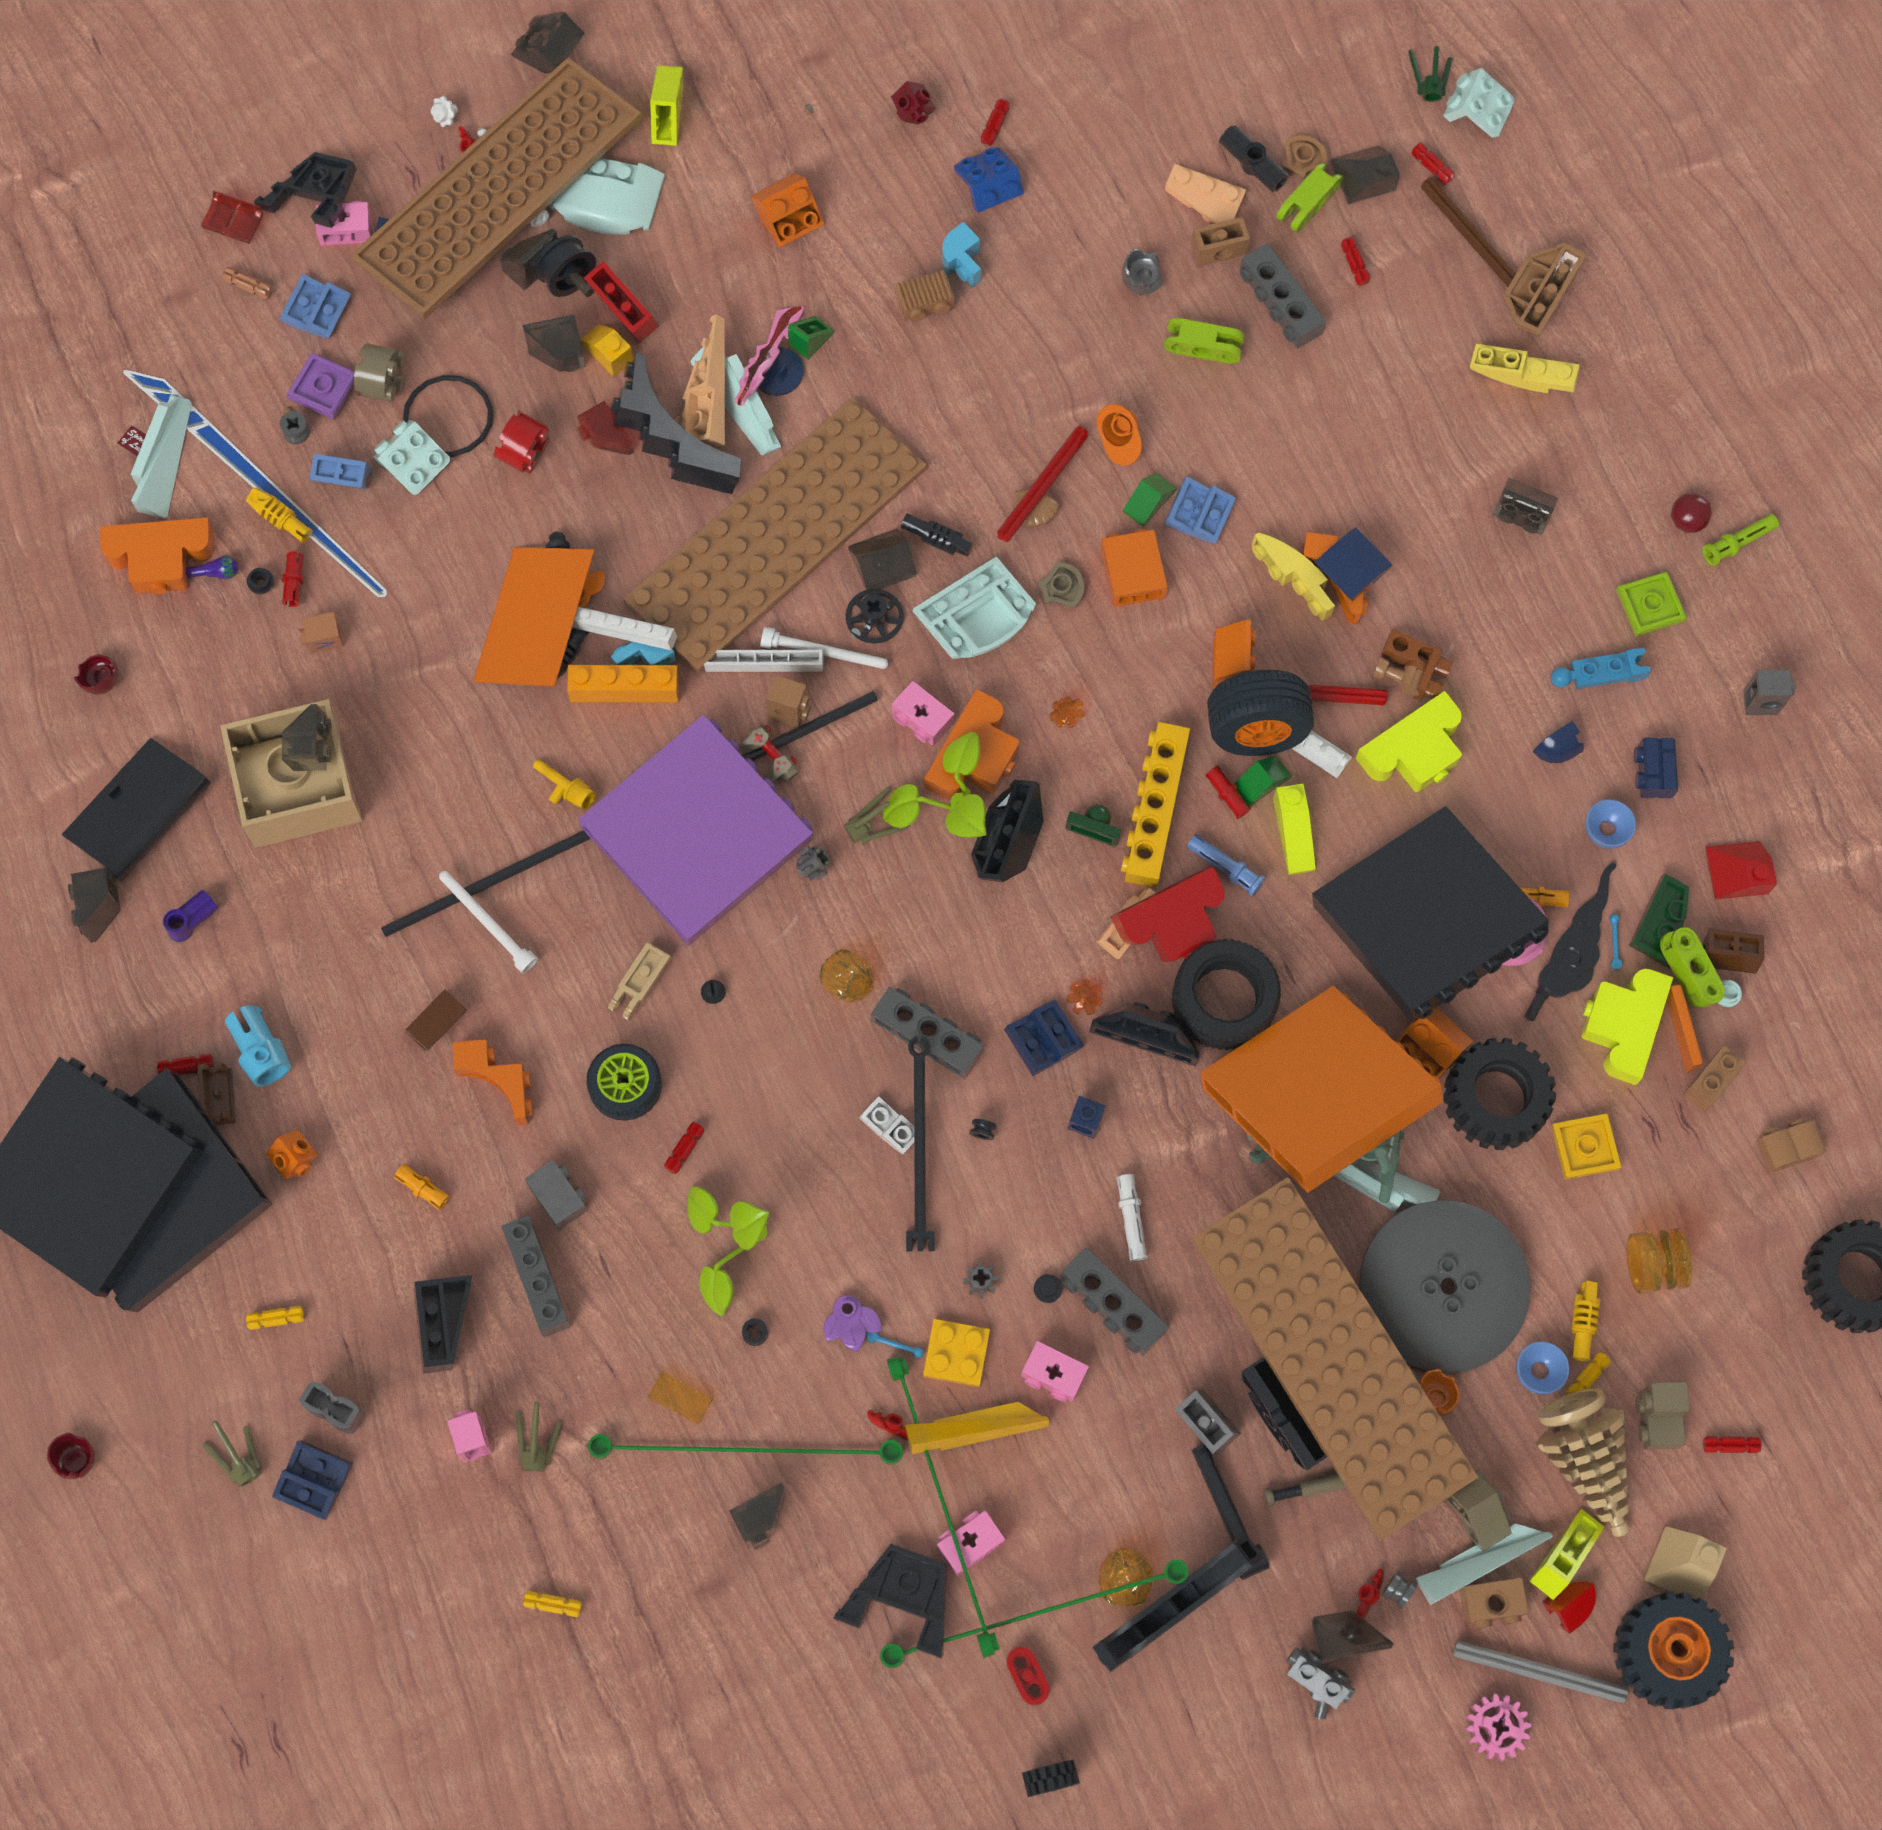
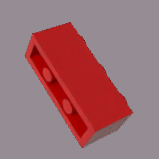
[584,261,659,343]

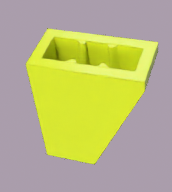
[650,65,683,146]

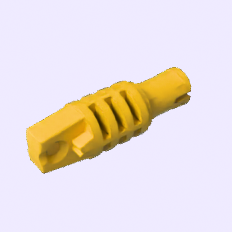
[246,488,313,543]
[1571,1280,1600,1362]

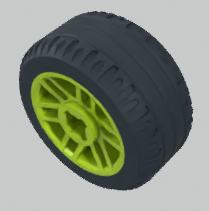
[586,1044,662,1121]

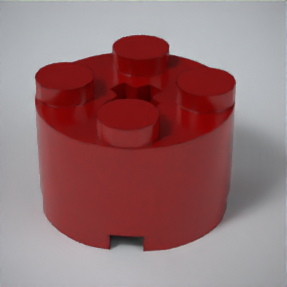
[494,410,550,474]

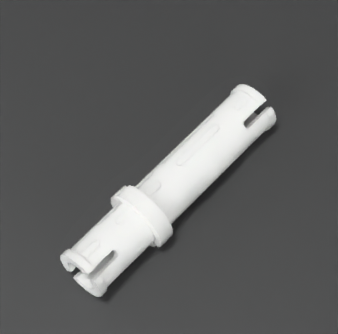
[1116,1174,1148,1261]

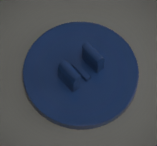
[751,347,804,396]

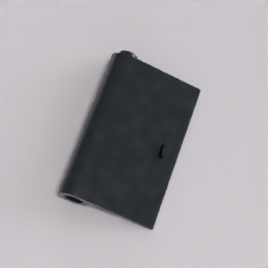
[61,738,211,882]

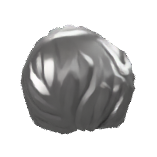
[1122,249,1162,295]

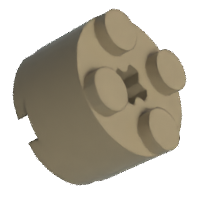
[354,343,406,402]

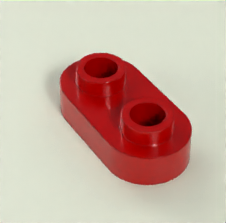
[1006,1647,1049,1706]

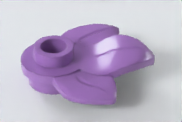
[824,1295,881,1352]

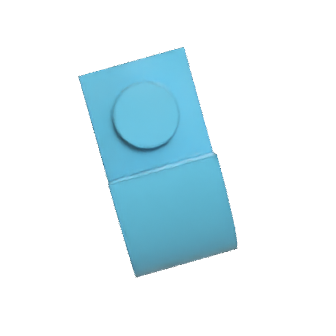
[942,222,981,287]
[611,641,676,665]

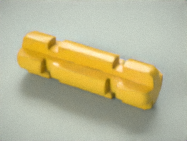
[246,1306,304,1330]
[1566,1352,1611,1395]
[523,1591,582,1617]

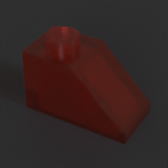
[577,401,634,455]

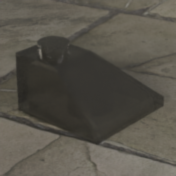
[1330,145,1400,204]
[500,229,558,291]
[522,315,585,372]

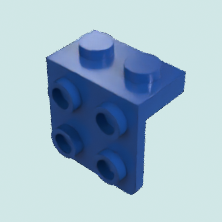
[954,148,1024,213]

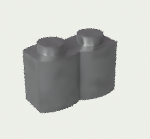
[299,1382,365,1434]

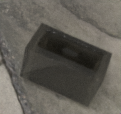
[511,12,585,73]
[1493,478,1558,535]
[282,704,332,771]
[68,868,121,943]

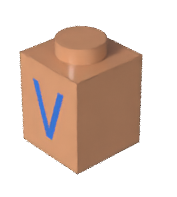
[299,612,343,653]

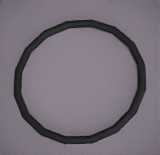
[403,375,493,457]

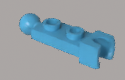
[1551,648,1651,689]

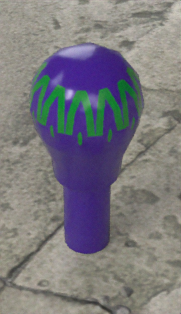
[186,555,239,579]

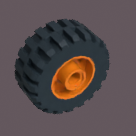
[1613,1591,1734,1710]

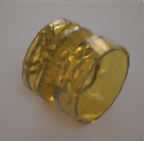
[1627,1228,1692,1294]

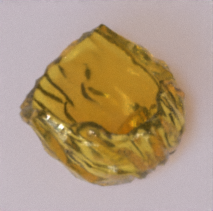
[819,949,875,1003]
[1099,1548,1153,1607]

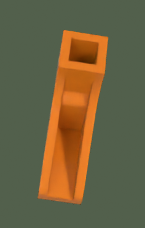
[1302,532,1370,624]

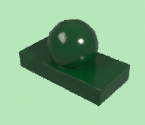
[1065,804,1121,847]

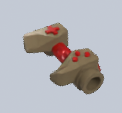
[740,725,799,783]

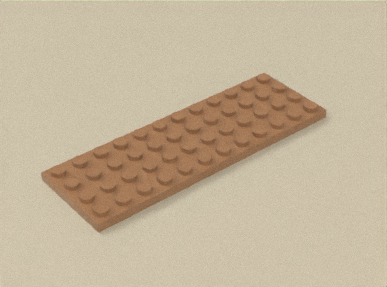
[350,57,642,319]
[623,397,927,674]
[1190,1177,1478,1541]

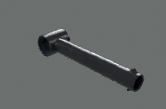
[1191,1444,1270,1580]

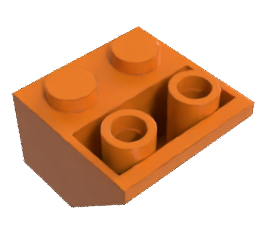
[751,173,824,248]
[1212,620,1256,689]
[1397,1008,1474,1078]

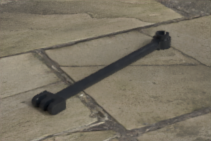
[906,1036,935,1252]

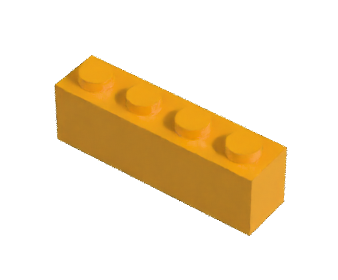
[567,665,679,703]

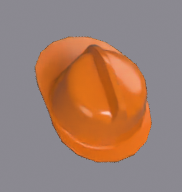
[1096,404,1142,466]

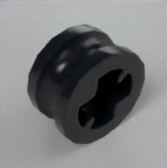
[969,1119,997,1140]
[742,1318,768,1346]

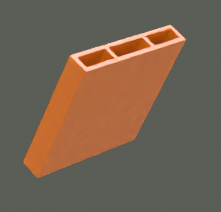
[1200,985,1443,1193]

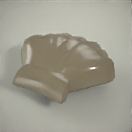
[1038,561,1085,607]

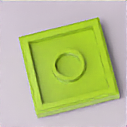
[1616,571,1687,637]

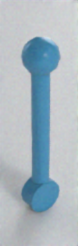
[1609,914,1622,970]
[867,1332,924,1358]

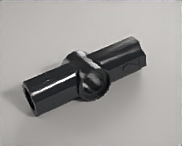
[1219,125,1289,192]

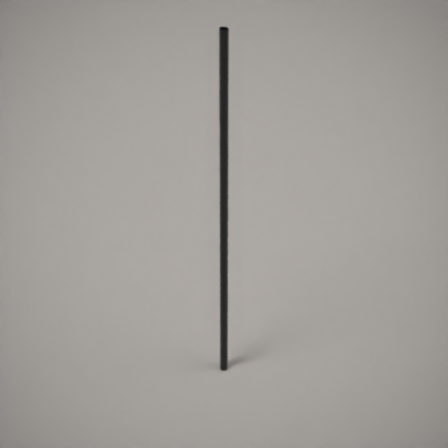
[381,691,878,937]

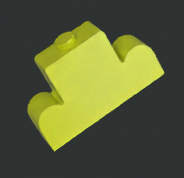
[1355,691,1462,792]
[1581,969,1673,1085]

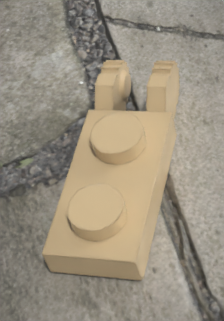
[608,942,672,1020]

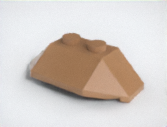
[1503,243,1587,337]

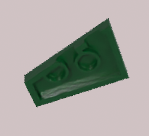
[1629,874,1689,969]

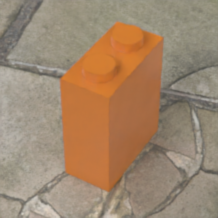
[1100,529,1167,607]

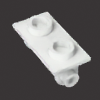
[1292,730,1352,778]

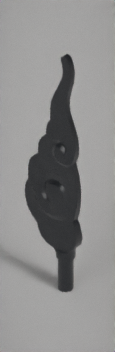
[1524,863,1616,1021]

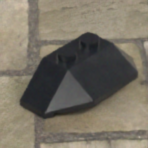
[971,779,1044,882]
[1089,1002,1199,1066]

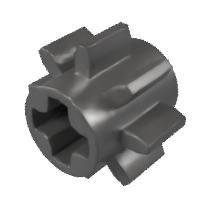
[796,845,830,881]
[963,1261,999,1299]

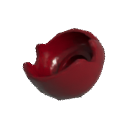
[1671,493,1712,533]
[74,654,118,695]
[47,1433,95,1480]

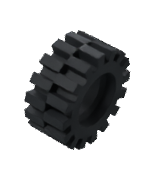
[1022,1759,1080,1797]

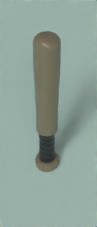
[1263,1473,1347,1506]

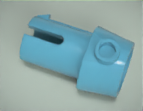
[225,1005,291,1087]

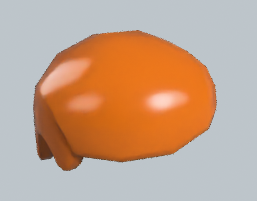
[1419,1369,1460,1416]

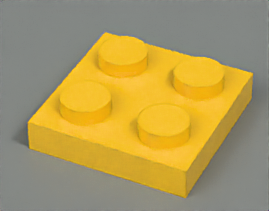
[1551,1114,1621,1180]
[923,1319,990,1387]

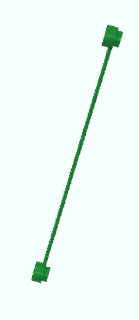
[886,1356,1000,1658]
[588,1434,903,1465]
[880,1559,1189,1668]

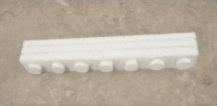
[572,607,677,651]
[704,649,824,672]

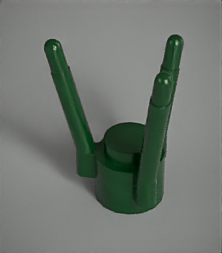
[1408,46,1452,102]

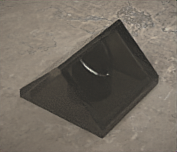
[848,529,917,592]
[1312,1610,1394,1664]

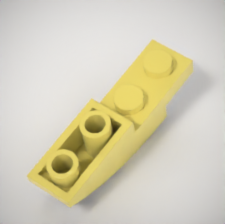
[1470,344,1580,394]
[1252,533,1335,621]

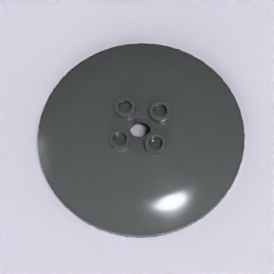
[1359,1200,1530,1373]

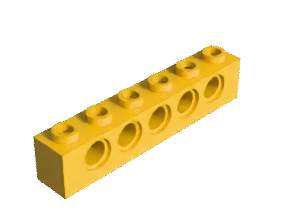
[1121,722,1190,888]

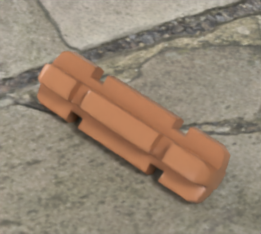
[222,267,272,299]

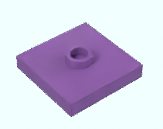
[287,353,355,420]

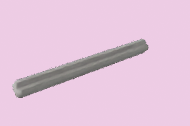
[1453,1641,1628,1703]

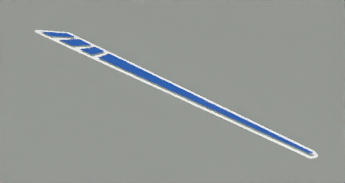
[123,370,387,597]

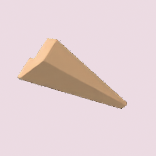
[675,314,725,449]

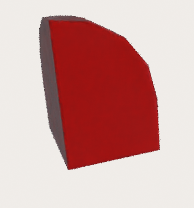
[1542,1581,1596,1634]

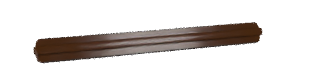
[1421,177,1516,287]

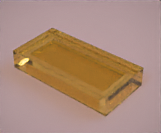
[648,1372,713,1425]

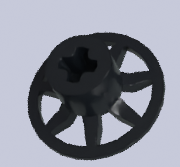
[845,589,904,644]

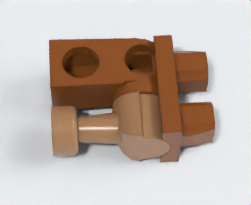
[1372,629,1453,701]

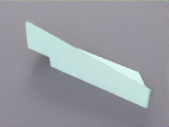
[691,347,781,456]
[130,395,192,519]
[1334,1158,1440,1213]
[1415,1523,1553,1605]

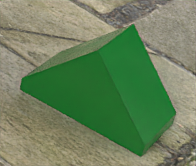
[788,316,834,360]
[1123,473,1177,527]
[1234,755,1292,807]

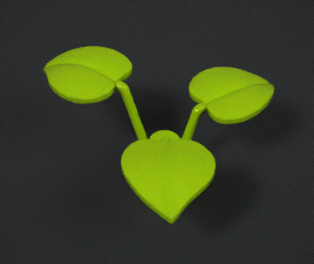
[883,732,986,838]
[687,1186,769,1316]

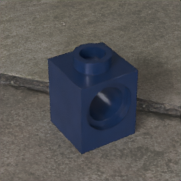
[1068,1096,1106,1139]

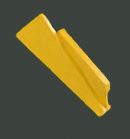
[905,1402,1049,1454]

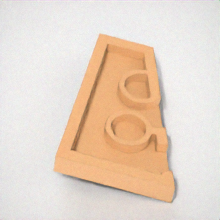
[1165,164,1246,224]

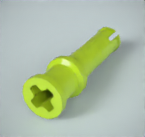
[1702,514,1779,567]

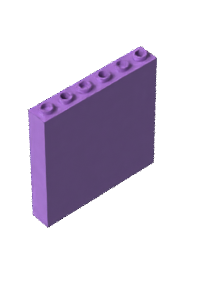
[578,715,813,946]

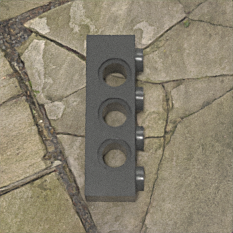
[1239,243,1326,349]
[871,987,984,1080]
[502,1216,570,1338]
[1061,1247,1169,1356]

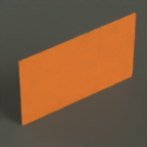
[473,547,595,687]

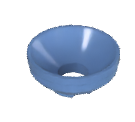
[1585,799,1636,849]
[1516,1342,1569,1395]

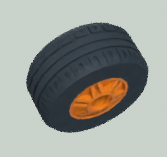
[1207,669,1314,756]

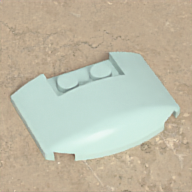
[549,158,665,235]
[913,557,1036,659]

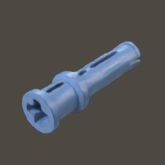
[1187,833,1266,897]

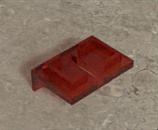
[201,190,264,244]

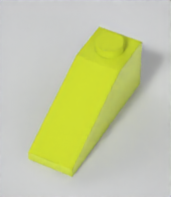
[1273,784,1316,875]
[1530,1509,1605,1600]

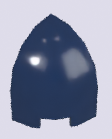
[1533,721,1584,763]

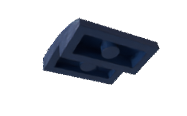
[1315,527,1393,601]
[1004,1000,1084,1076]
[272,1440,353,1520]

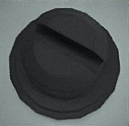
[546,532,570,549]
[701,980,725,1004]

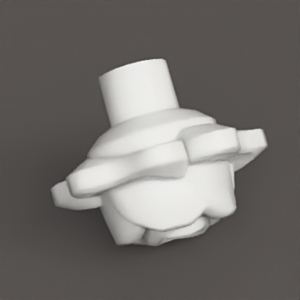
[431,96,458,127]

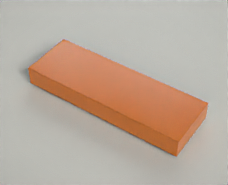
[1666,985,1703,1073]

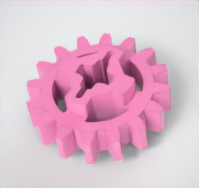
[1465,1694,1531,1761]

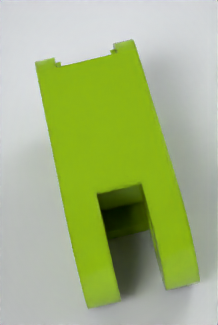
[1276,162,1343,233]
[1163,318,1245,364]
[1660,927,1725,1008]

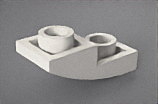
[858,1096,914,1155]

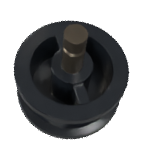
[534,235,596,297]

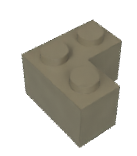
[1636,1382,1690,1450]
[1445,1469,1512,1551]

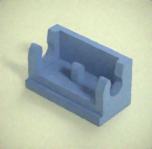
[309,454,372,490]

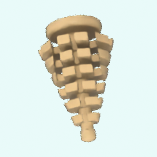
[1535,1389,1629,1537]

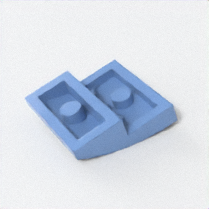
[279,274,351,339]
[1164,476,1236,544]

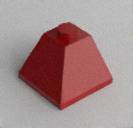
[1705,841,1777,900]

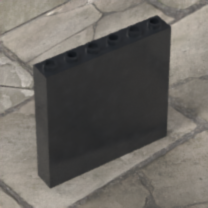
[1312,806,1549,1023]
[0,1057,204,1298]
[112,1068,273,1312]

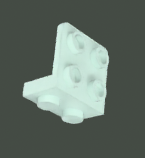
[1443,68,1515,138]
[372,420,450,495]

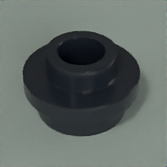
[247,568,274,594]

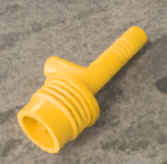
[533,759,596,810]

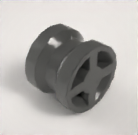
[280,411,310,444]
[1382,1571,1418,1609]

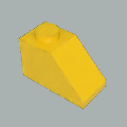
[579,324,633,377]

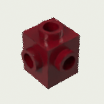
[891,81,936,125]

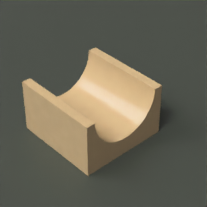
[220,699,363,848]

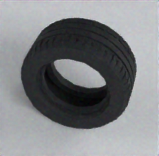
[1172,939,1281,1050]

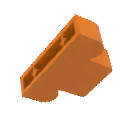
[100,517,214,595]
[924,689,1019,799]

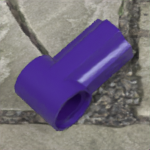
[163,890,219,942]

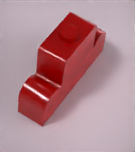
[1110,867,1225,962]

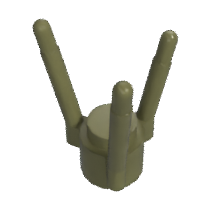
[844,787,908,845]
[515,1402,562,1472]
[203,1421,262,1487]

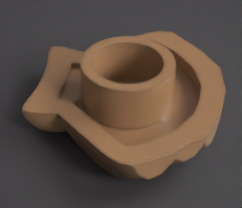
[1283,135,1328,178]
[1012,488,1059,527]

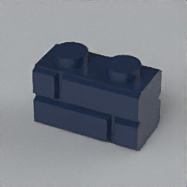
[1634,738,1678,798]

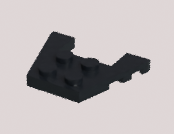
[254,152,357,228]
[834,1544,947,1659]

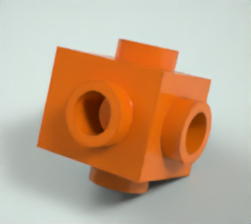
[265,1129,318,1180]

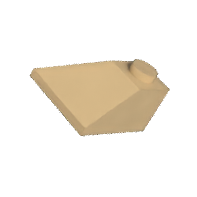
[1643,1526,1727,1599]

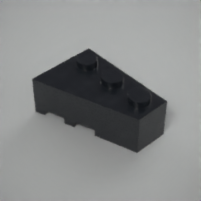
[414,1275,473,1374]

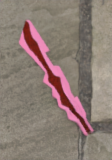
[735,306,804,406]

